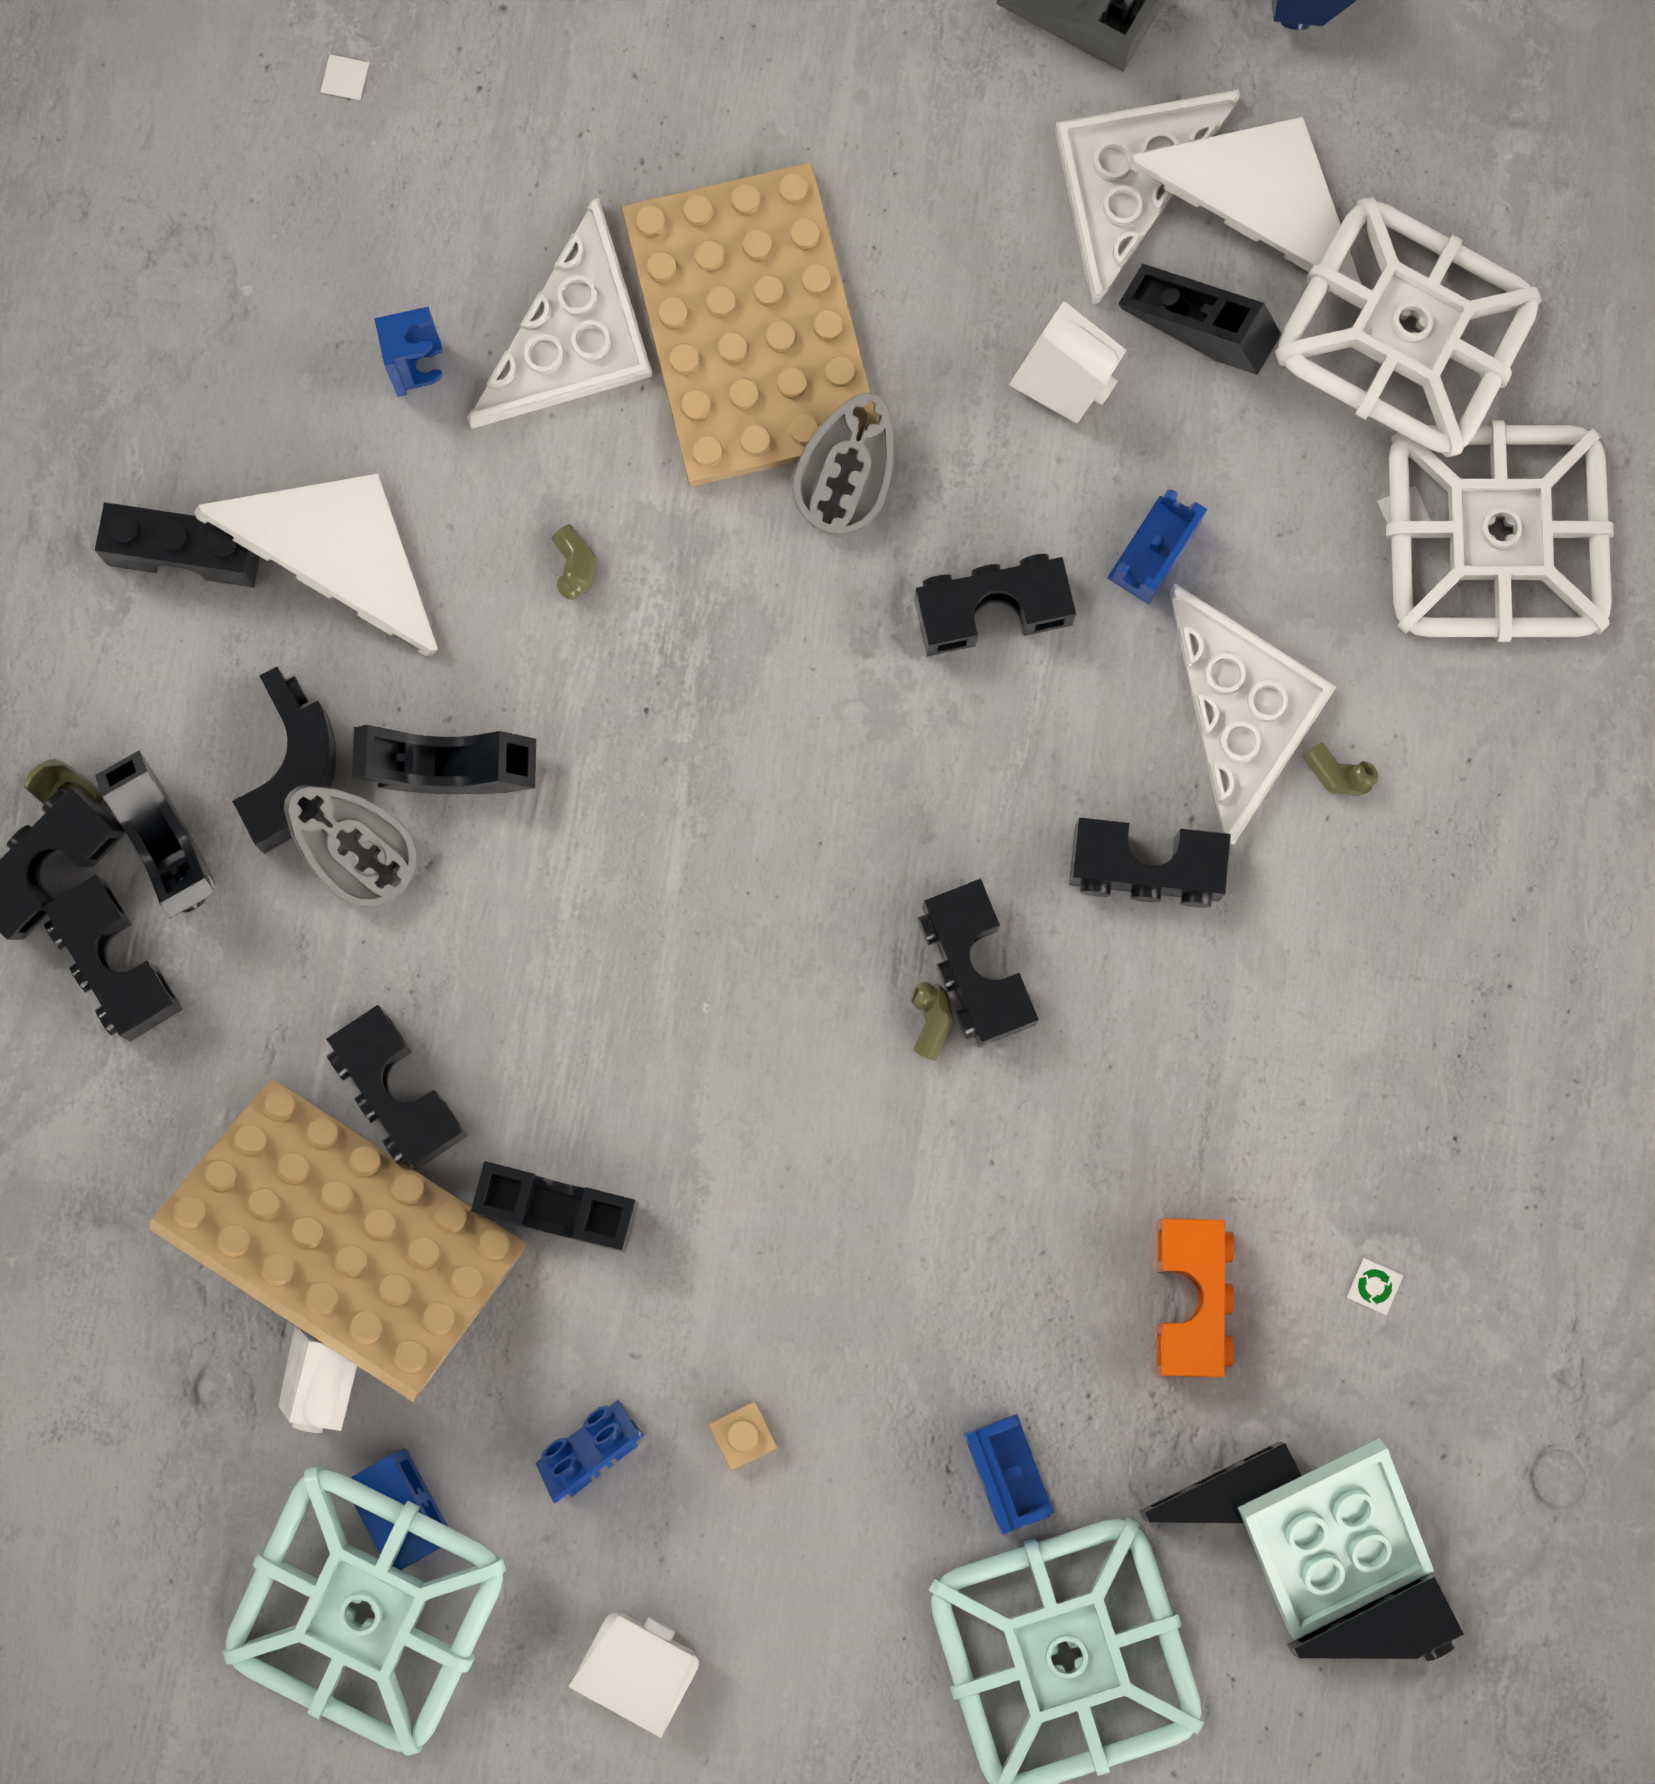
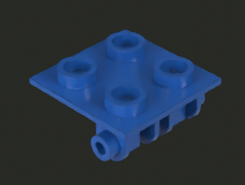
[535,1400,644,1503]

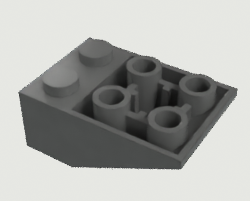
[997,0,1165,72]

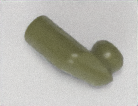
[551,524,597,600]
[1302,742,1378,796]
[911,982,953,1060]

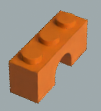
[1156,1218,1234,1377]

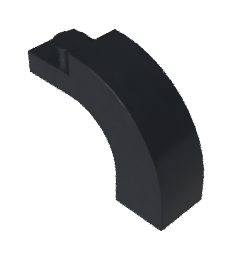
[232,667,336,853]
[352,725,536,794]
[95,750,216,919]

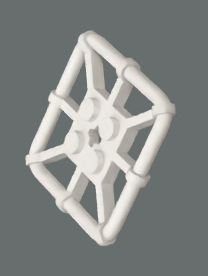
[1275,197,1542,457]
[1386,420,1614,642]

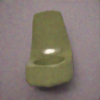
[24,759,103,805]

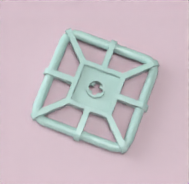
[222,1465,507,1756]
[928,1516,1204,1784]

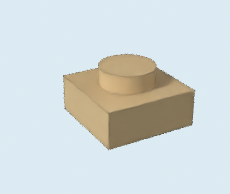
[708,1401,778,1471]

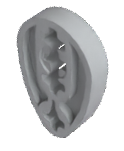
[791,393,894,534]
[284,785,416,907]

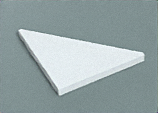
[1055,89,1240,304]
[1127,117,1362,285]
[467,198,653,429]
[194,474,438,657]
[1169,583,1336,847]

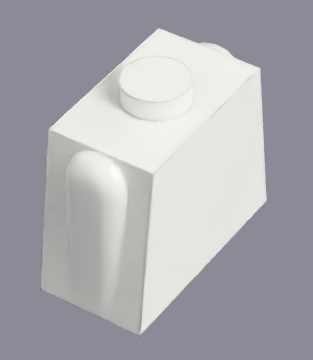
[1009,301,1127,424]
[278,1325,357,1433]
[568,1611,699,1738]

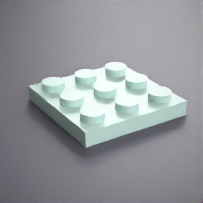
[1238,1438,1434,1640]

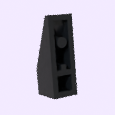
[1118,263,1281,375]
[1139,1442,1301,1523]
[1287,1574,1464,1661]

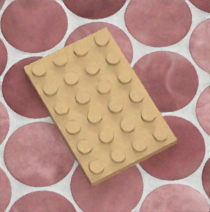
[621,162,878,487]
[149,1078,527,1402]

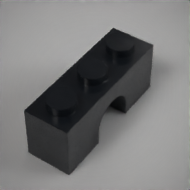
[95,502,260,588]
[914,554,1076,657]
[0,787,126,940]
[1069,817,1231,908]
[43,874,183,1042]
[917,878,1039,1048]
[326,1005,467,1170]
[471,1161,639,1253]

